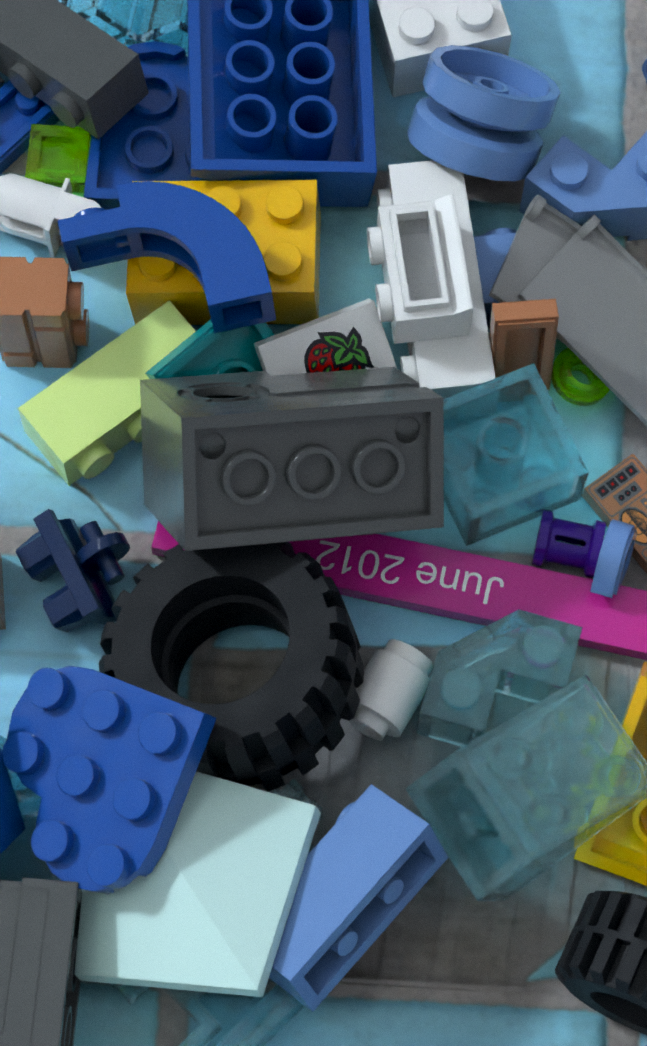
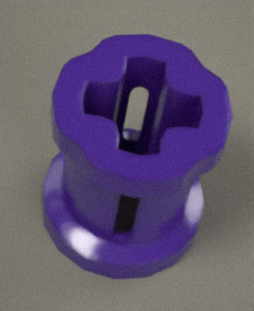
[532,509,606,578]

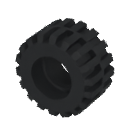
[555,891,647,1035]

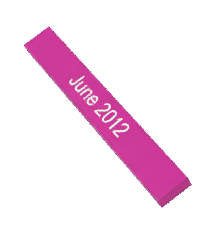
[151,521,647,660]

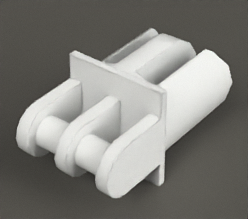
[0,173,101,258]

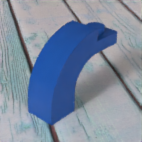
[58,181,276,334]

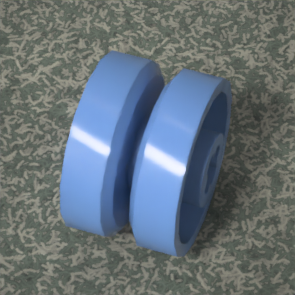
[407,45,561,181]

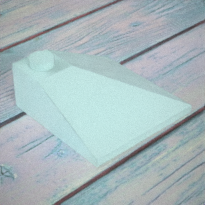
[74,772,321,997]

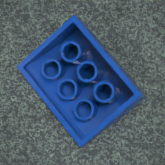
[187,0,377,207]

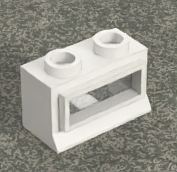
[367,194,473,344]

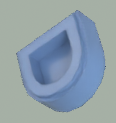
[590,519,637,598]

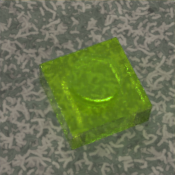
[25,124,91,193]

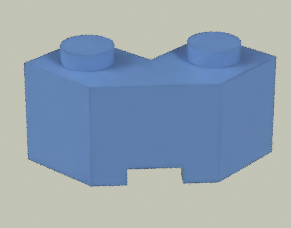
[519,131,647,241]

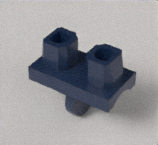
[15,509,130,632]

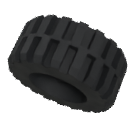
[99,542,364,792]

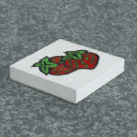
[253,298,397,376]

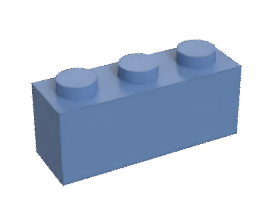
[269,784,449,1012]

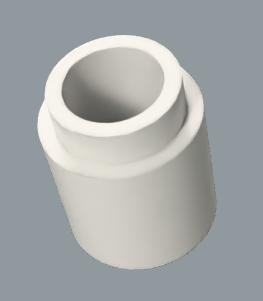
[349,639,434,741]

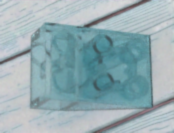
[405,675,647,902]

